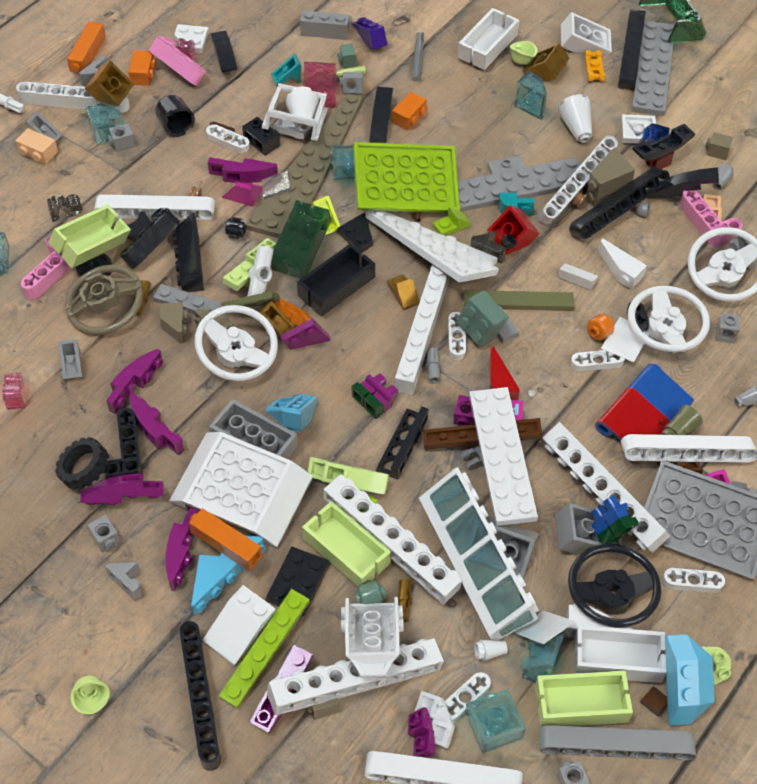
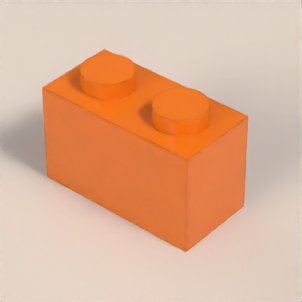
[128,50,157,86]
[392,92,428,131]

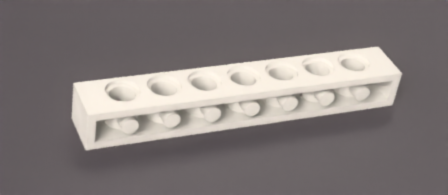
[543,422,670,553]
[323,474,462,605]
[267,638,444,716]

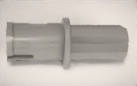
[426,347,441,384]

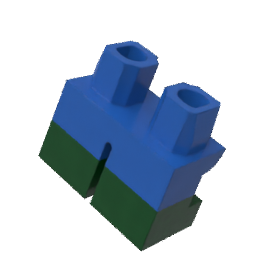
[591,496,640,544]

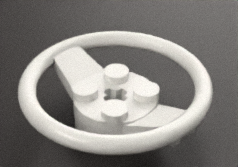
[688,227,757,302]
[628,286,710,353]
[195,305,278,381]

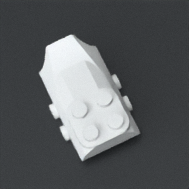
[341,597,403,677]

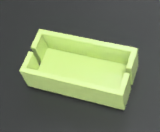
[48,204,131,268]
[302,501,391,586]
[535,671,633,727]

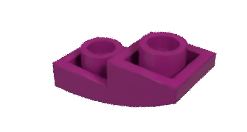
[408,707,435,758]

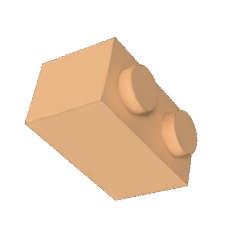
[16,128,58,164]

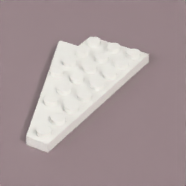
[365,211,499,283]

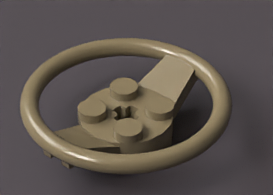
[65,265,143,335]

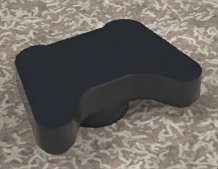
[127,211,150,241]

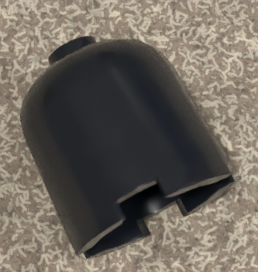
[155,95,195,137]

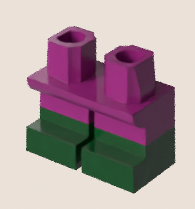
[352,373,398,419]

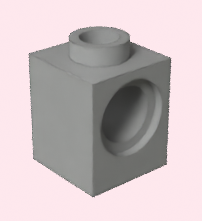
[340,72,363,94]
[108,123,135,151]
[716,313,740,344]
[87,515,120,552]
[556,761,590,784]

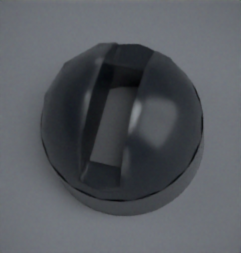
[501,234,517,250]

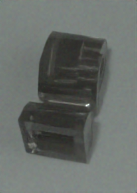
[47,194,83,222]

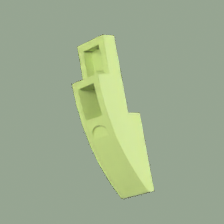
[222,238,281,291]
[307,457,389,494]

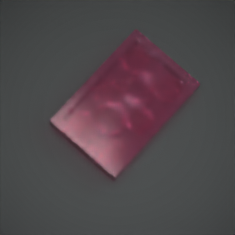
[303,62,336,108]

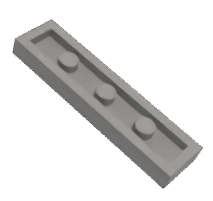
[153,284,222,314]

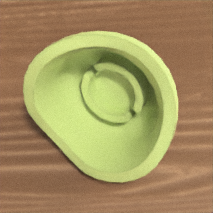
[509,41,537,65]
[70,675,110,715]

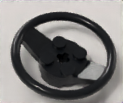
[568,544,661,627]

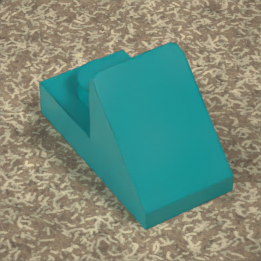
[271,53,301,86]

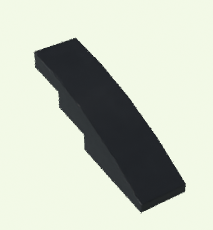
[211,31,237,73]
[369,86,393,143]
[648,167,719,198]

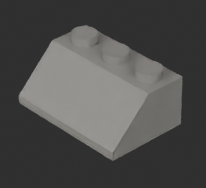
[300,10,352,40]
[467,516,539,578]

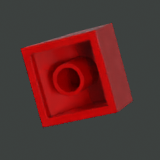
[487,205,540,255]

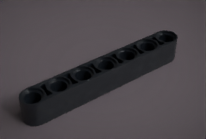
[618,9,646,89]
[569,167,670,239]
[180,621,221,771]

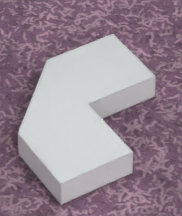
[414,691,455,748]

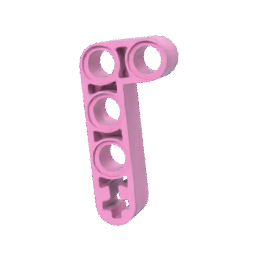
[149,35,206,86]
[680,190,743,247]
[21,235,71,300]

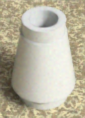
[474,639,508,661]

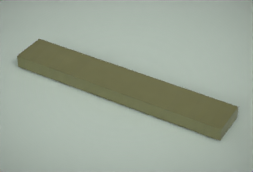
[464,290,574,311]

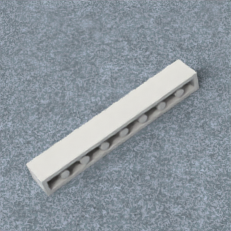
[395,264,449,395]

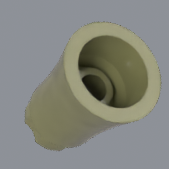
[660,405,703,435]

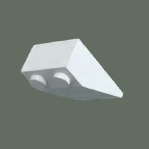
[561,12,612,54]
[202,585,276,666]

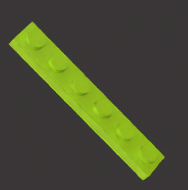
[219,589,310,710]

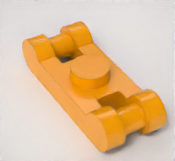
[584,50,605,82]

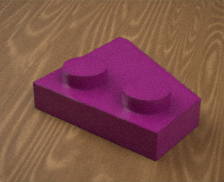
[281,318,331,349]

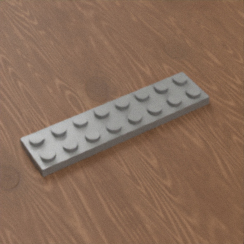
[632,21,675,116]
[458,157,588,212]

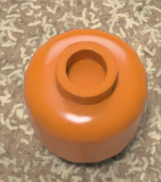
[587,314,615,341]

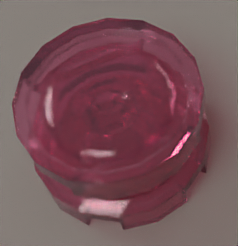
[176,38,195,60]

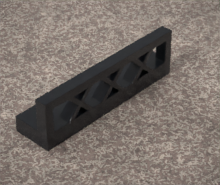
[376,406,429,480]

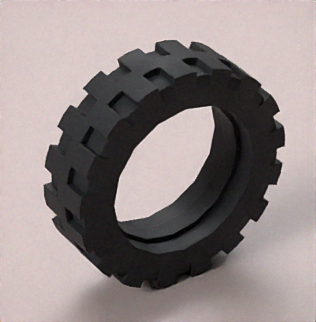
[55,437,109,490]

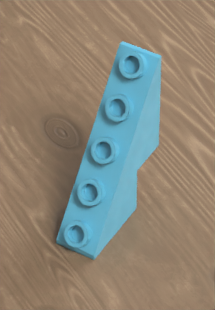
[191,536,266,615]

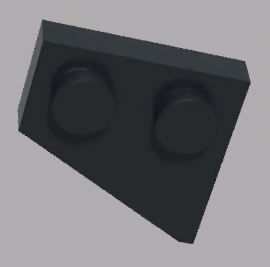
[337,213,373,252]

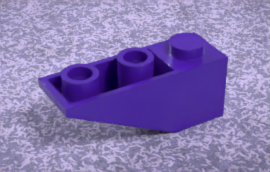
[352,17,387,50]

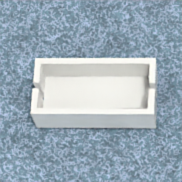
[458,8,519,70]
[574,625,666,683]

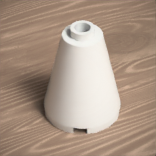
[286,86,319,132]
[557,94,592,143]

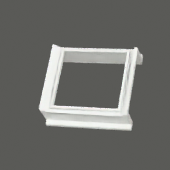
[262,83,328,141]

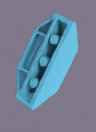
[266,393,318,432]
[665,634,715,726]

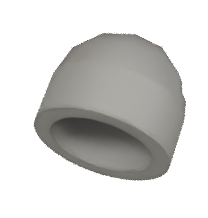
[636,203,650,217]

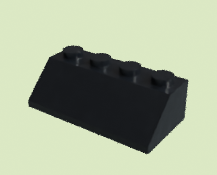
[173,213,204,292]

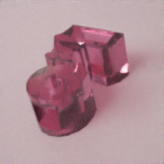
[2,372,25,410]

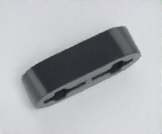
[626,301,649,332]

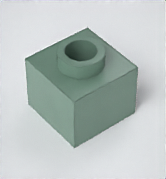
[337,44,356,68]

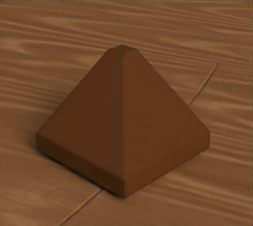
[640,686,668,716]

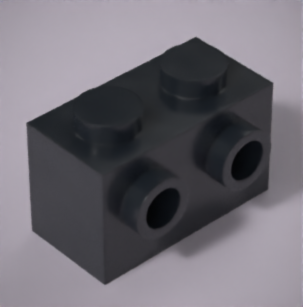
[242,117,280,156]

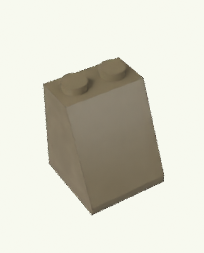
[586,147,635,207]

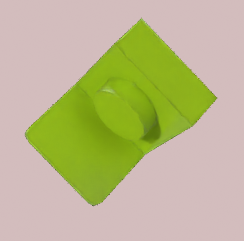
[433,207,472,236]

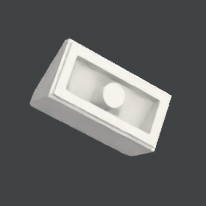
[558,263,598,290]

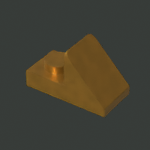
[387,274,420,310]
[259,301,296,340]

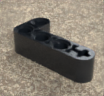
[119,208,180,269]
[103,408,143,479]

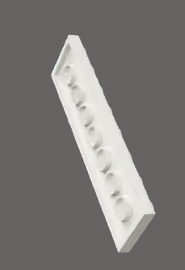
[469,387,538,526]

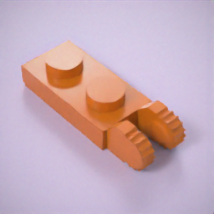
[274,298,311,326]

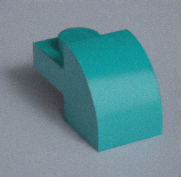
[498,192,535,215]

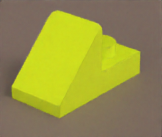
[311,195,340,235]

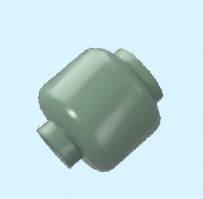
[355,580,387,604]

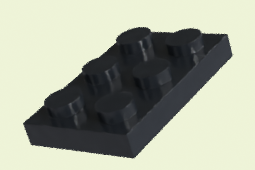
[265,546,330,616]

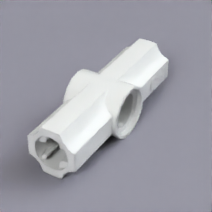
[247,246,274,297]

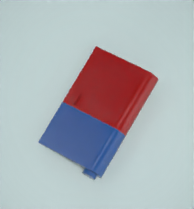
[595,363,694,441]

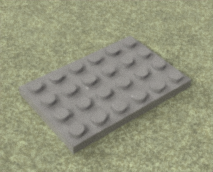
[634,460,757,581]

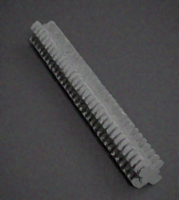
[412,32,425,81]

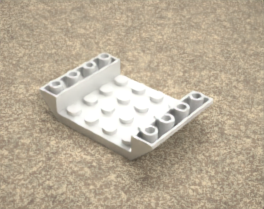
[169,432,313,548]

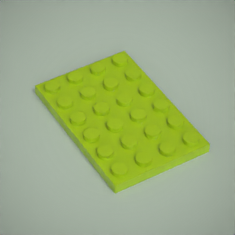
[353,142,460,213]

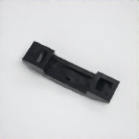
[632,124,695,160]

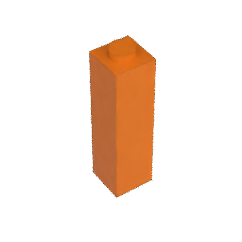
[67,21,106,73]
[189,508,263,572]

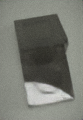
[470,232,506,264]

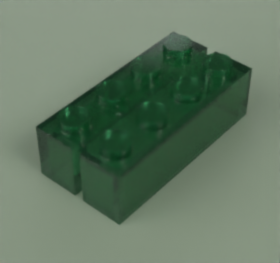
[271,200,332,279]

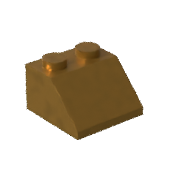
[522,43,570,82]
[84,60,134,106]

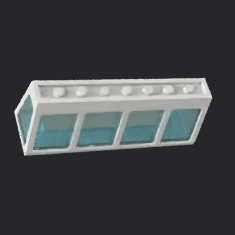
[419,467,539,641]

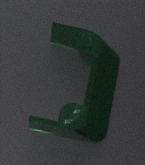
[639,0,707,43]

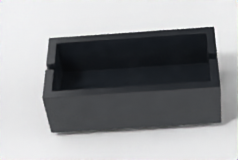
[297,243,375,316]

